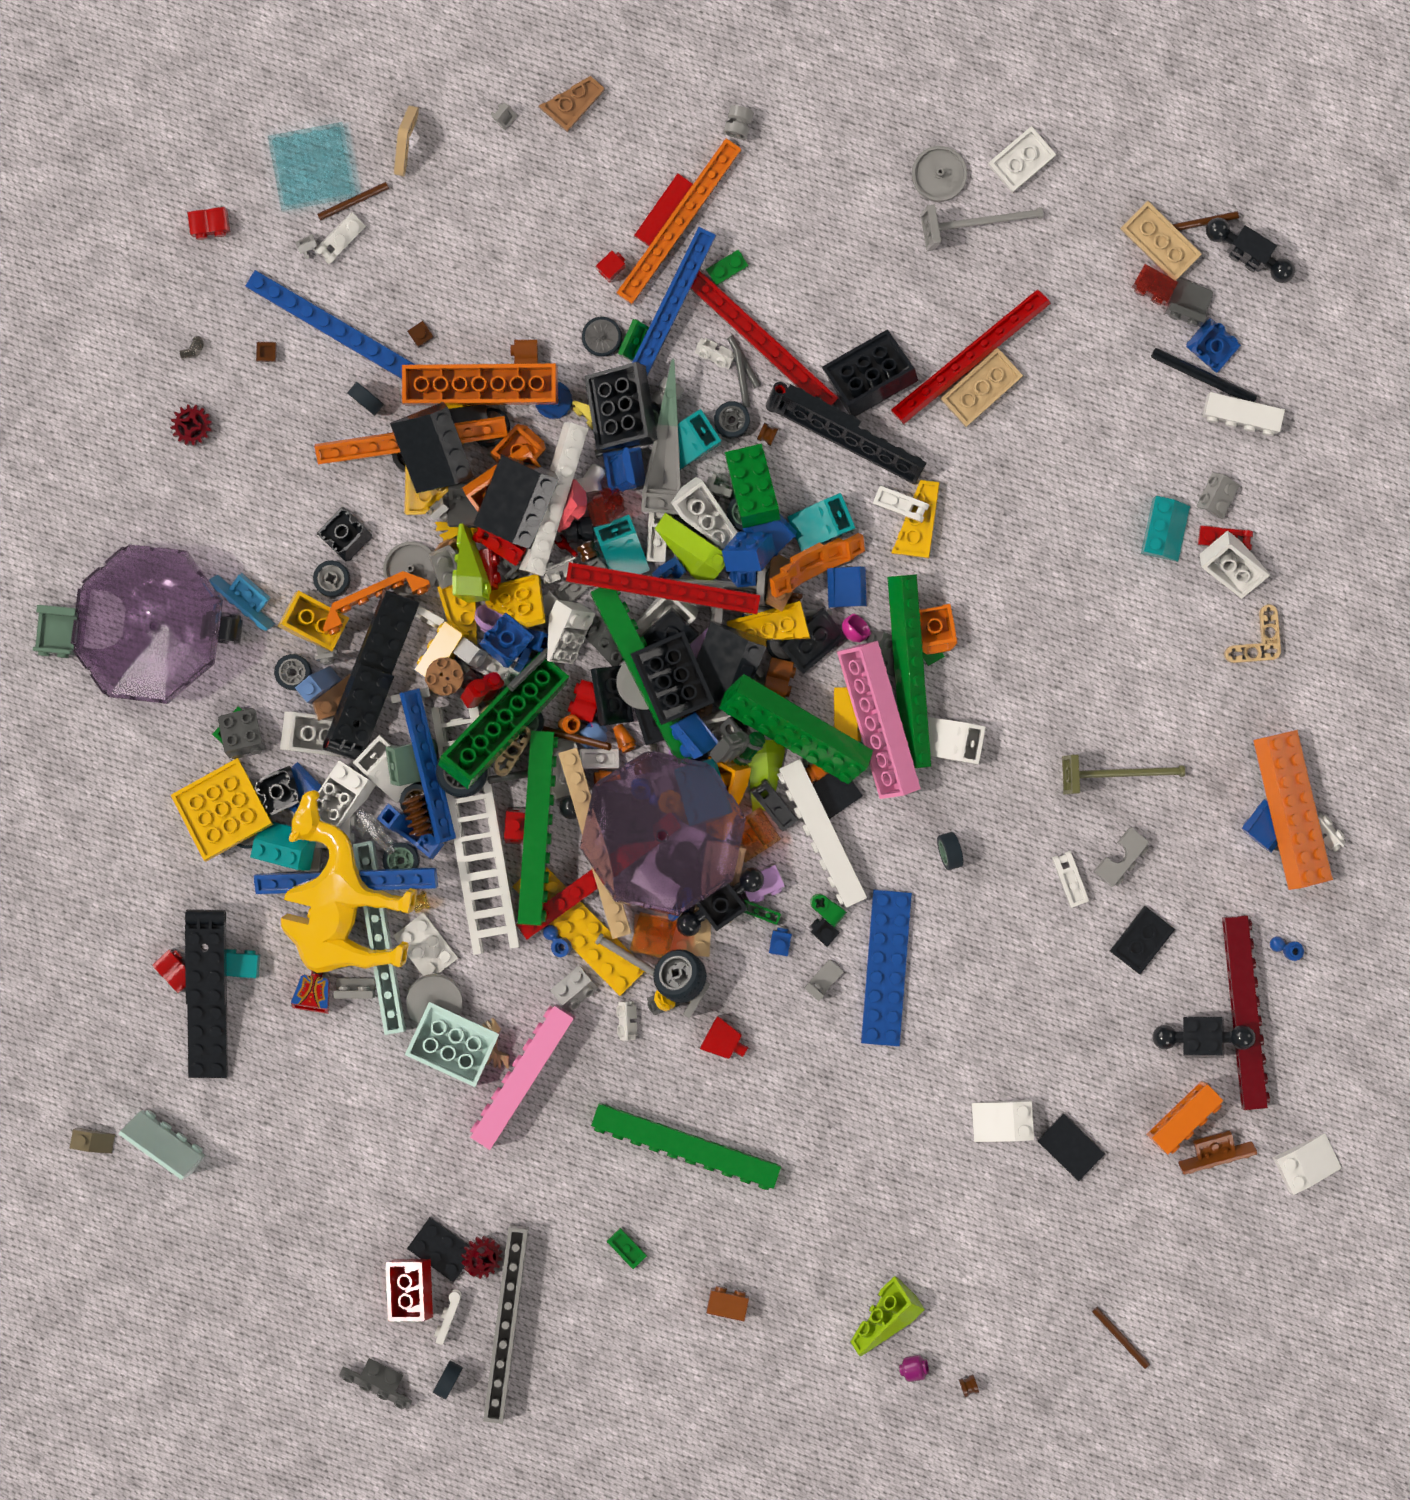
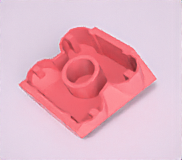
[558,479,587,532]

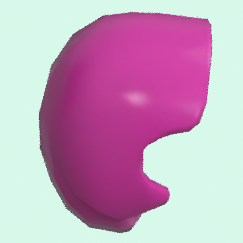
[842,613,871,643]

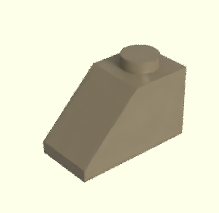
[69,1127,115,1154]

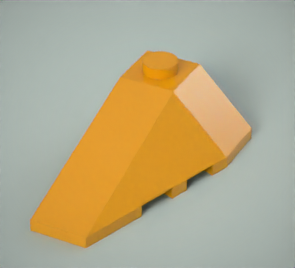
[707,756,751,841]

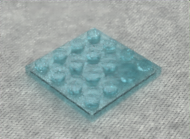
[268,122,356,211]

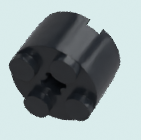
[202,612,243,644]

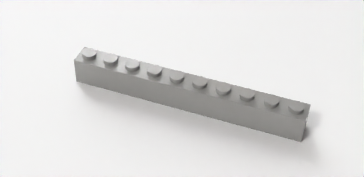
[483,1224,529,1424]

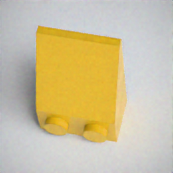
[278,590,349,652]

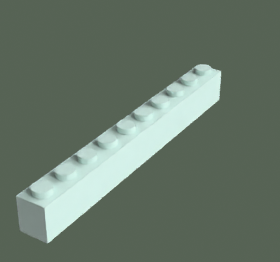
[353,841,406,1035]

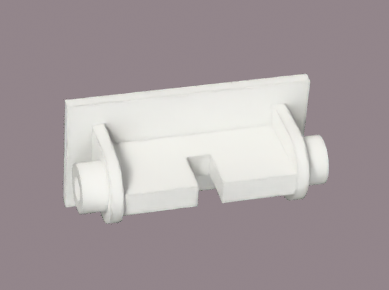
[695,338,735,369]
[542,555,578,584]
[1318,813,1346,852]
[616,1001,638,1041]

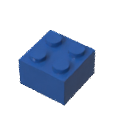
[722,531,776,572]

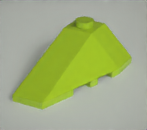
[654,513,725,580]
[452,523,491,603]
[748,740,785,812]
[850,1276,925,1356]

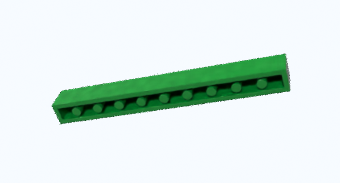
[887,574,932,768]
[590,588,691,765]
[518,731,559,926]
[591,1103,781,1191]

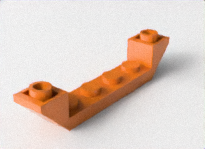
[323,571,430,636]

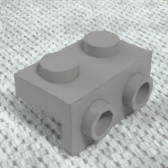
[1197,473,1240,519]
[550,965,598,1012]

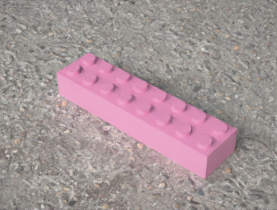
[837,641,921,799]
[470,1004,575,1150]

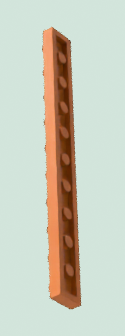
[616,138,741,305]
[314,416,508,464]

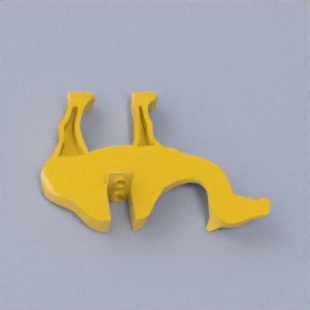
[281,790,417,973]

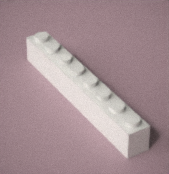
[519,422,588,576]
[777,759,867,908]

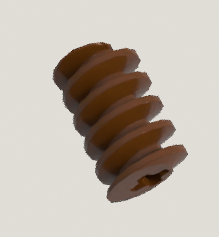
[402,794,433,836]

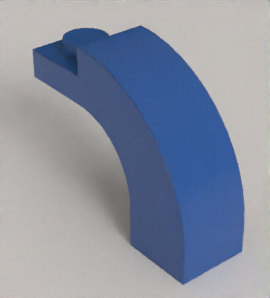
[377,803,444,860]

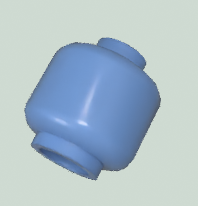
[580,721,608,749]

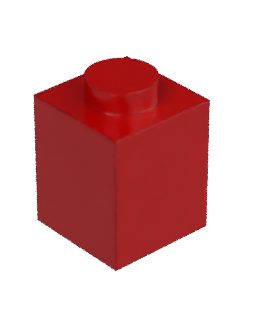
[595,250,626,283]

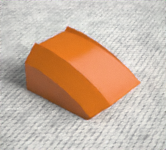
[490,424,546,463]
[919,604,957,655]

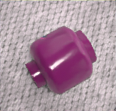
[899,1355,929,1382]

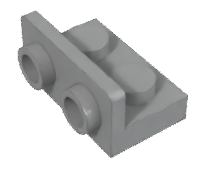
[428,545,459,589]
[334,978,375,999]

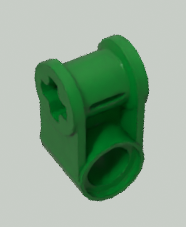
[810,894,847,927]

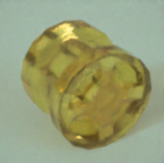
[414,890,431,914]

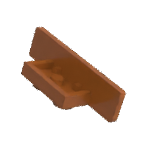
[1178,1131,1257,1175]

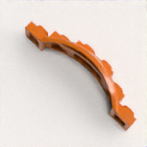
[770,533,865,598]

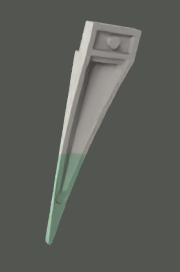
[641,358,681,515]

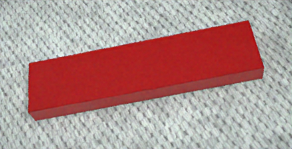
[634,173,693,246]

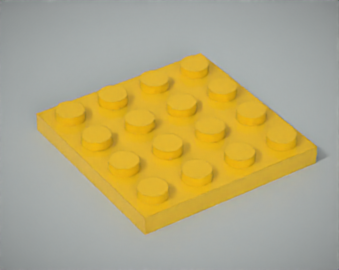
[171,758,273,862]

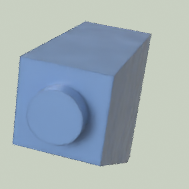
[295,666,342,704]

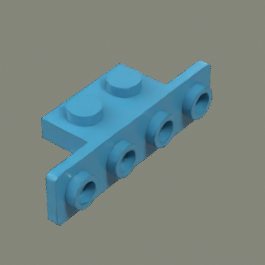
[208,573,275,631]

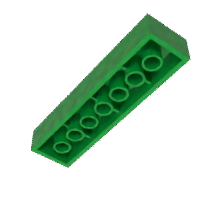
[438,652,569,789]
[719,674,873,784]

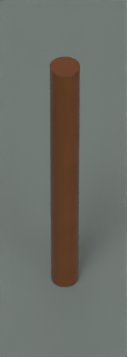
[317,182,389,221]
[1172,211,1239,231]
[542,726,612,751]
[1092,1307,1150,1369]

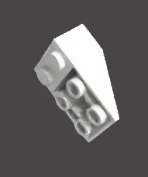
[547,600,596,664]
[928,717,986,765]
[353,735,413,803]
[317,761,376,828]

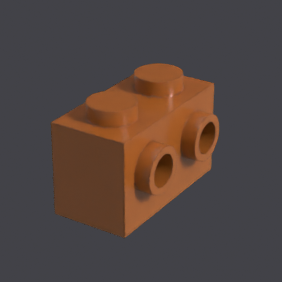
[706,1286,749,1322]

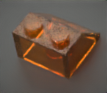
[726,807,781,863]
[630,912,677,958]

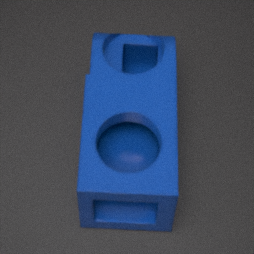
[729,571,756,588]

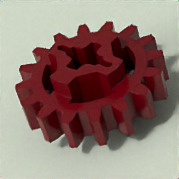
[170,404,213,447]
[461,1236,503,1279]

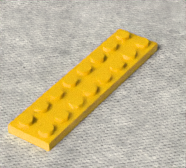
[512,867,645,996]

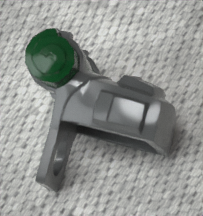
[709,717,766,766]

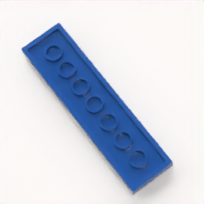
[861,890,912,1047]

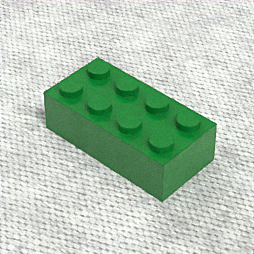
[724,443,780,528]

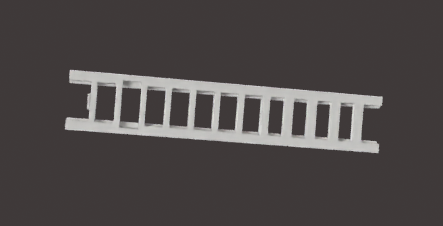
[431,706,520,955]

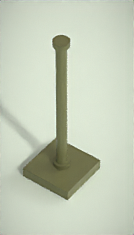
[1062,755,1185,795]

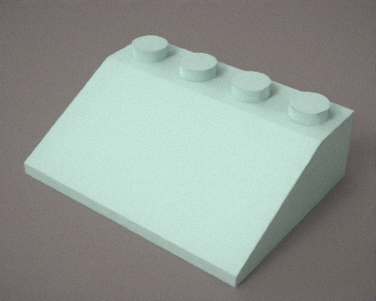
[405,1002,499,1087]
[119,1110,205,1180]

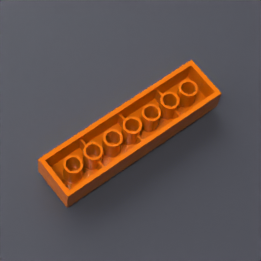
[402,363,558,406]
[1253,730,1333,890]

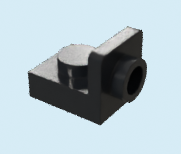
[810,918,840,947]

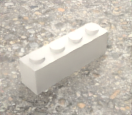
[1202,392,1285,436]

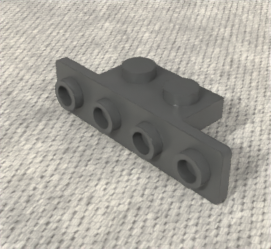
[339,1358,412,1409]

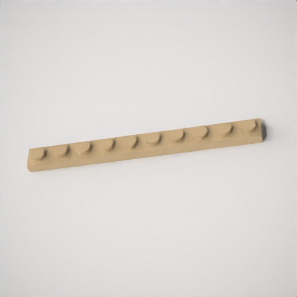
[558,748,631,939]

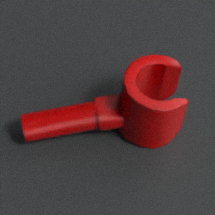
[554,535,578,557]

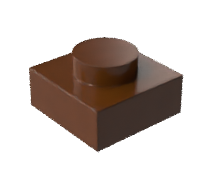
[407,321,434,348]
[256,342,277,362]

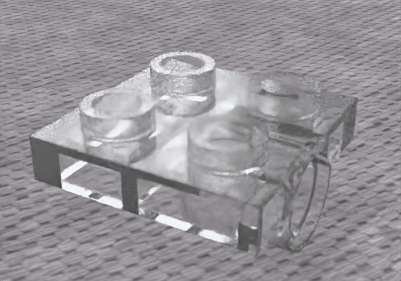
[355,809,396,855]

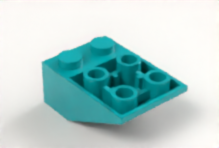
[678,409,722,470]
[787,493,855,552]
[593,515,650,574]

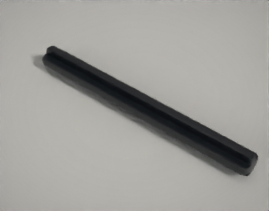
[1151,348,1257,402]

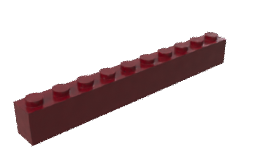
[1222,915,1270,1110]

